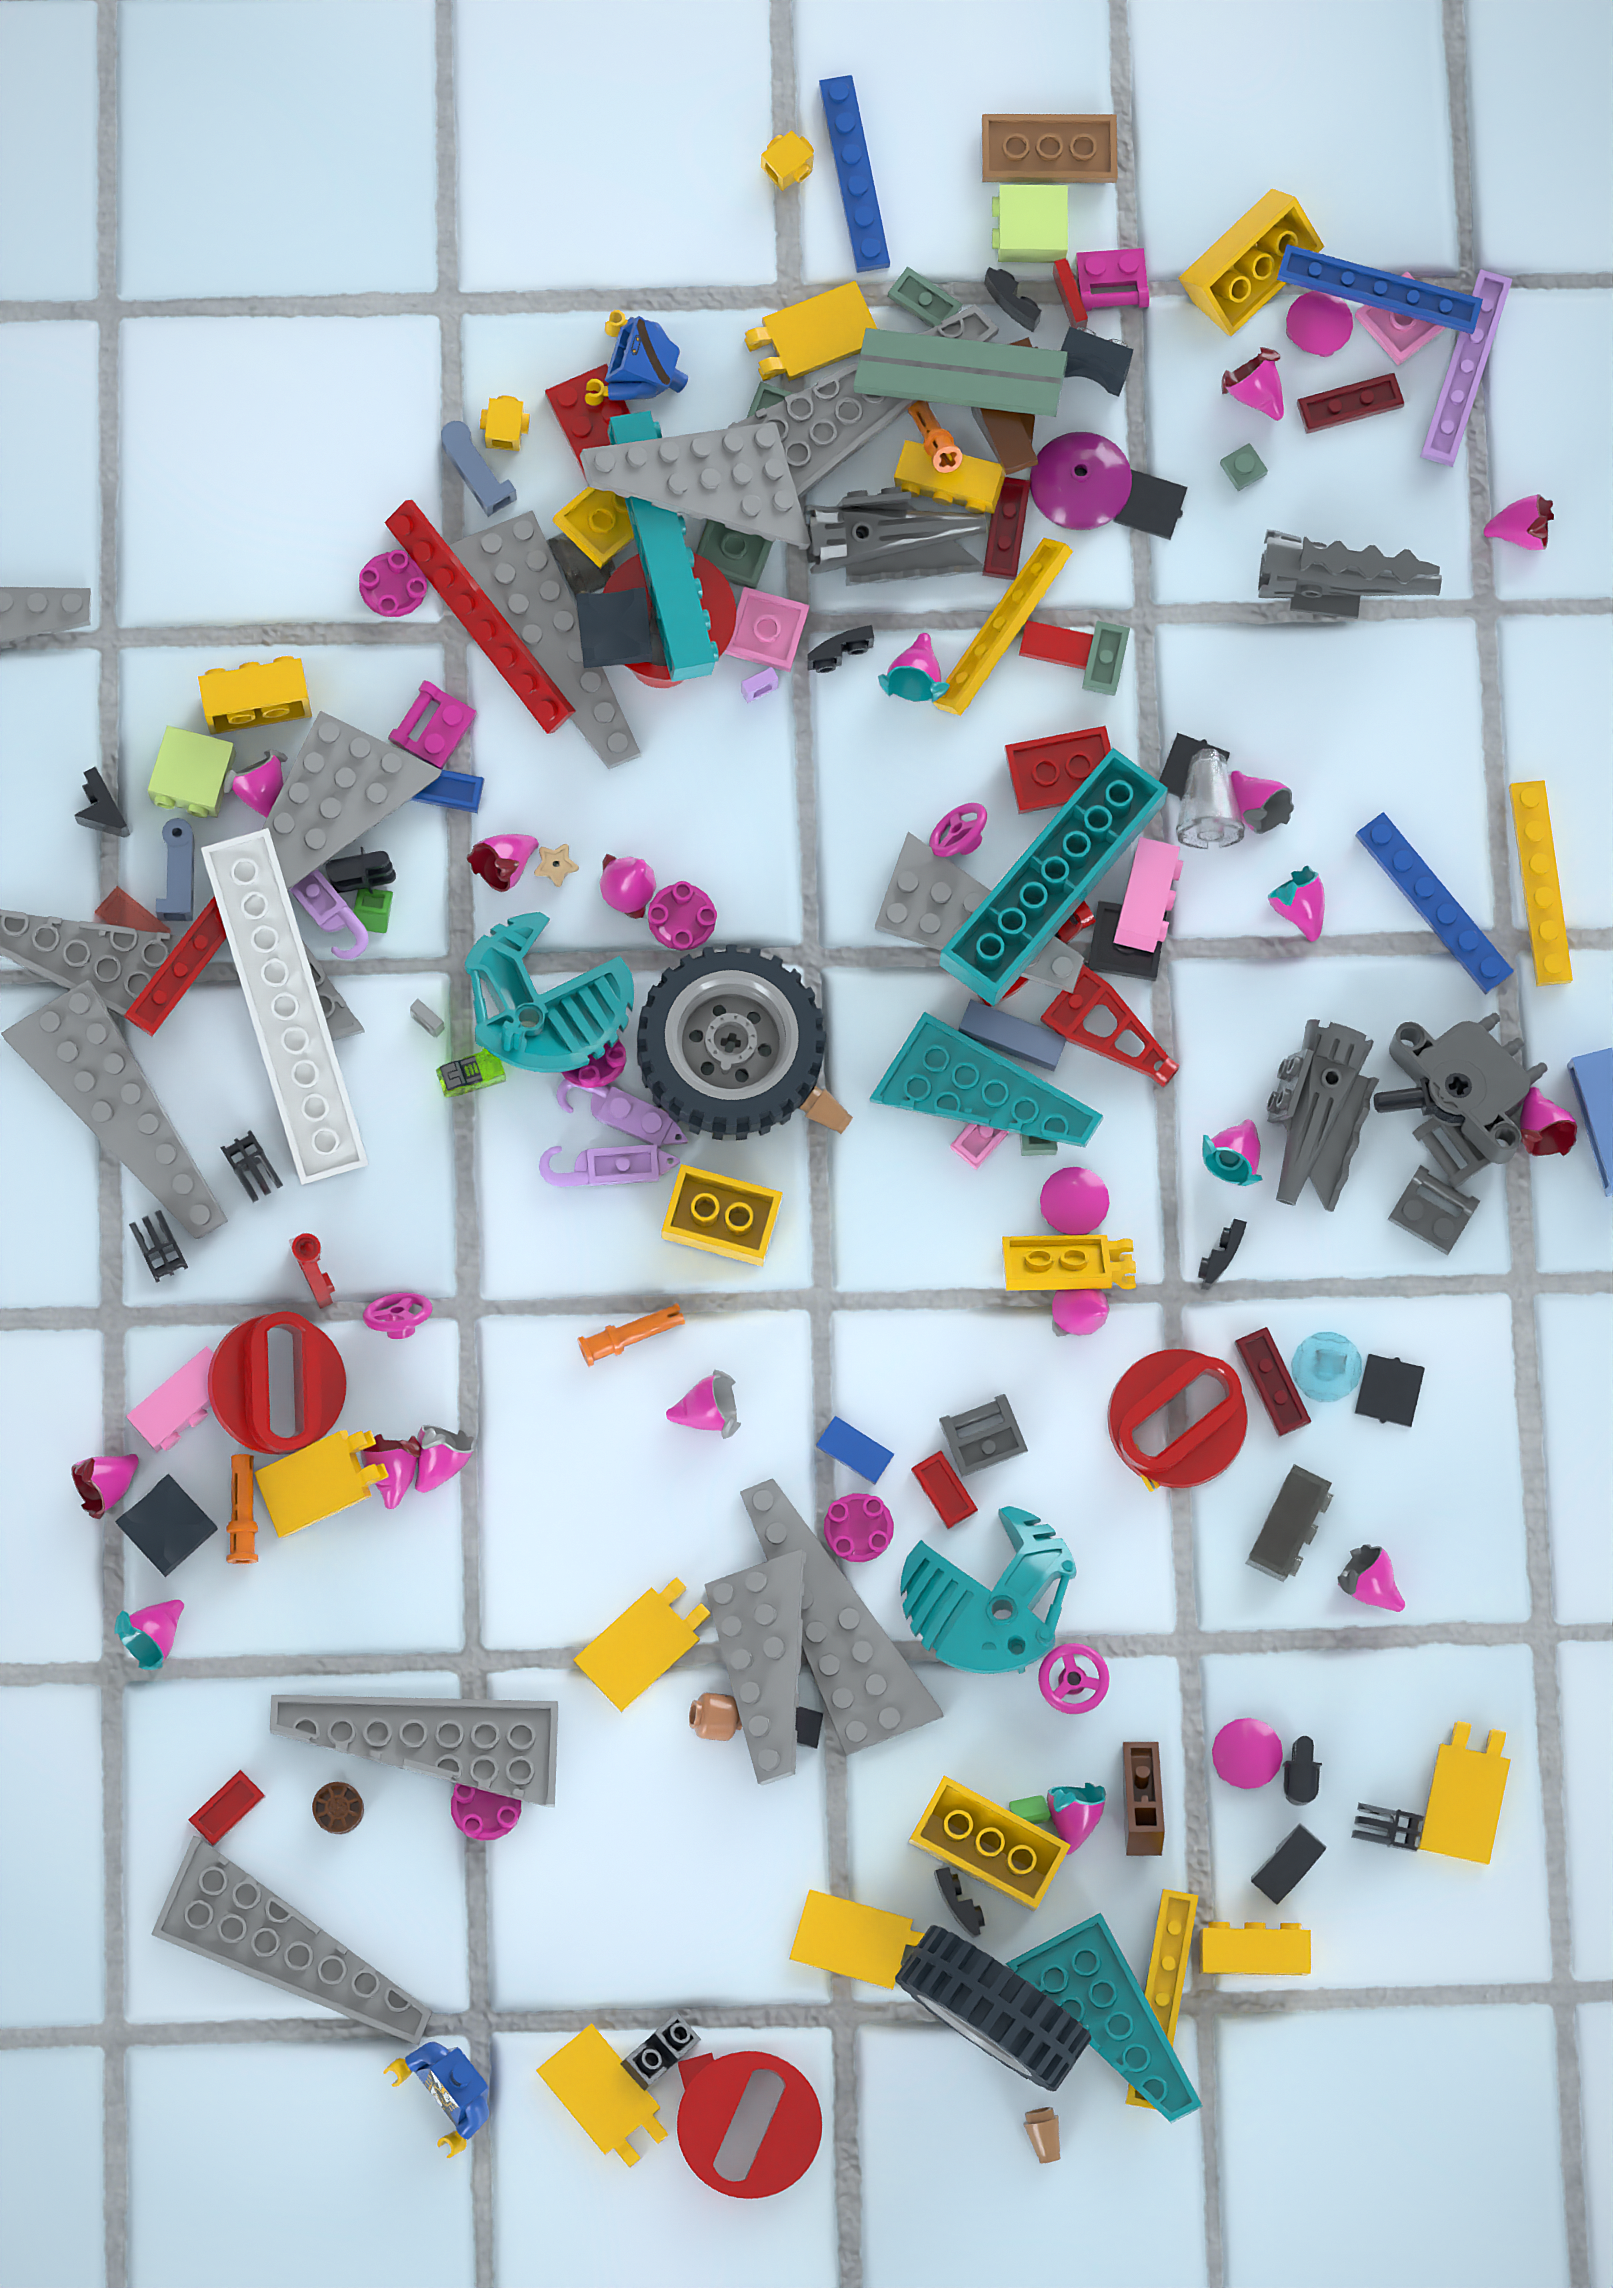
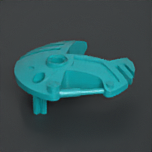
[464,912,634,1073]
[900,1506,1077,1674]

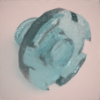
[1291,1332,1362,1402]

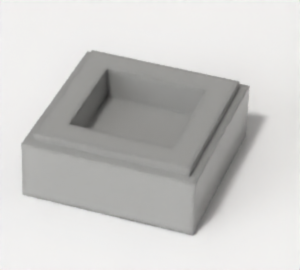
[409,998,445,1038]

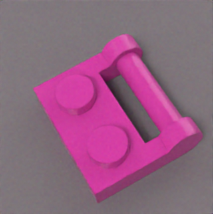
[1076,248,1149,312]
[388,680,477,769]

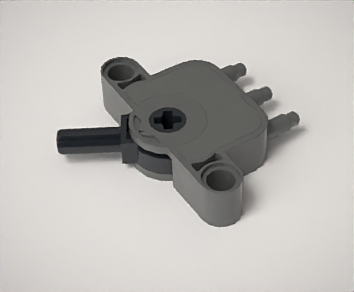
[1373,1013,1548,1164]

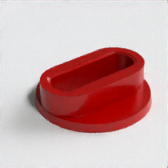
[602,553,737,688]
[208,1311,347,1455]
[1107,1349,1248,1488]
[677,2051,822,2199]

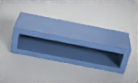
[1567,1048,1613,1197]

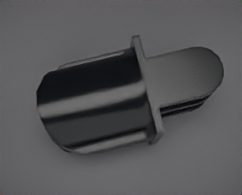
[325,847,396,894]
[220,1130,283,1203]
[129,1210,188,1283]
[1282,1736,1322,1806]
[1351,1802,1424,1852]

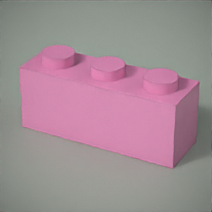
[1113,837,1184,953]
[126,1346,214,1453]

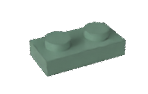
[887,266,963,328]
[1082,621,1130,696]

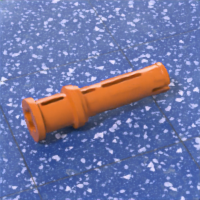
[908,400,963,473]
[577,1303,685,1367]
[226,1454,258,1564]

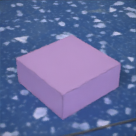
[741,667,778,703]

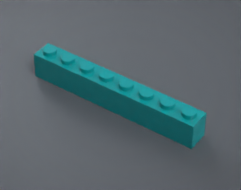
[607,410,719,682]

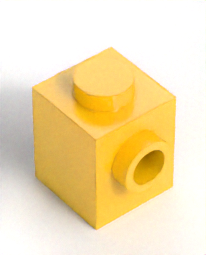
[760,130,814,191]
[480,395,530,451]

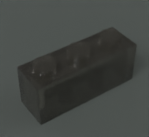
[1245,1464,1334,1582]

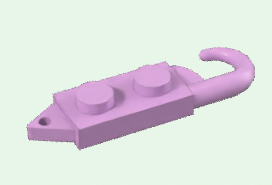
[289,869,368,960]
[556,1079,688,1149]
[539,1144,680,1187]

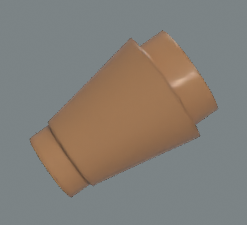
[799,1086,853,1134]
[1023,2107,1061,2164]

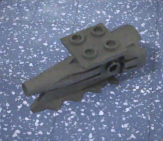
[804,487,986,586]
[1258,529,1442,619]
[1266,1019,1380,1212]

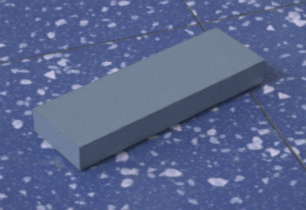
[958,999,1067,1072]

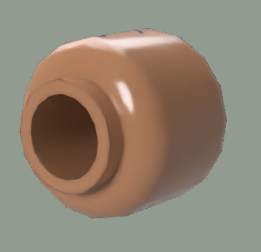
[689,1692,742,1741]

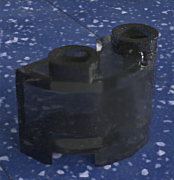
[546,532,616,600]

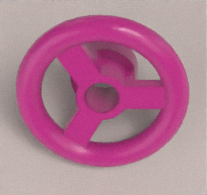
[929,803,987,857]
[363,1293,433,1339]
[1038,1643,1110,1714]

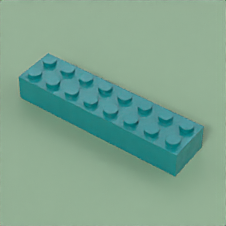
[939,748,1168,1006]

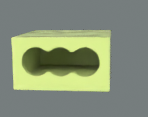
[992,185,1068,263]
[147,725,237,818]

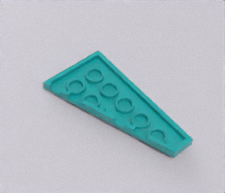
[869,1012,1104,1148]
[1005,1912,1203,2124]

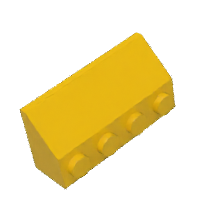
[1178,188,1325,336]
[908,1775,1071,1912]

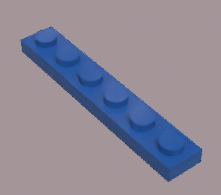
[819,75,890,273]
[1277,244,1483,335]
[1355,812,1514,995]

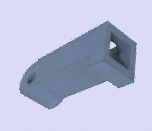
[441,421,517,517]
[156,818,195,921]

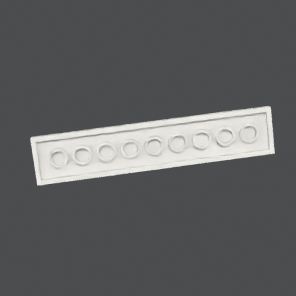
[201,828,369,1185]

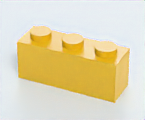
[894,440,1005,514]
[1199,1922,1311,1976]

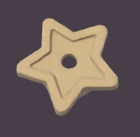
[534,844,579,887]

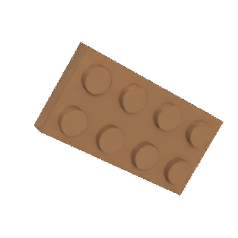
[981,114,1118,183]

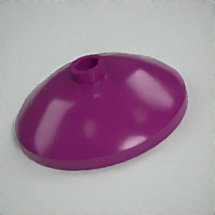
[1030,432,1132,530]

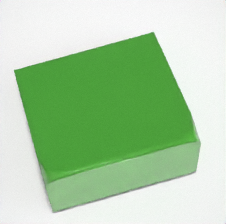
[353,888,393,933]
[1009,1795,1051,1825]

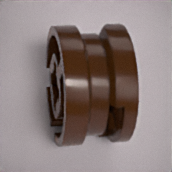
[312,1782,364,1835]

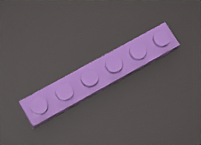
[1420,269,1512,467]

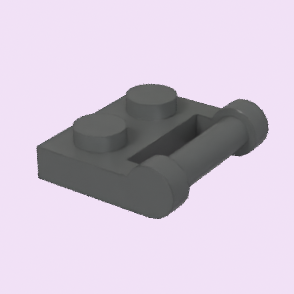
[1412,1118,1499,1189]
[1388,1165,1480,1255]
[939,1394,1028,1478]

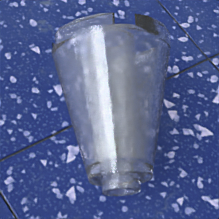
[1176,749,1245,849]

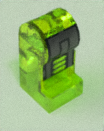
[435,1048,506,1098]

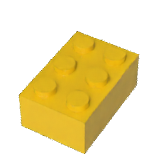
[198,656,312,735]
[661,1164,783,1267]

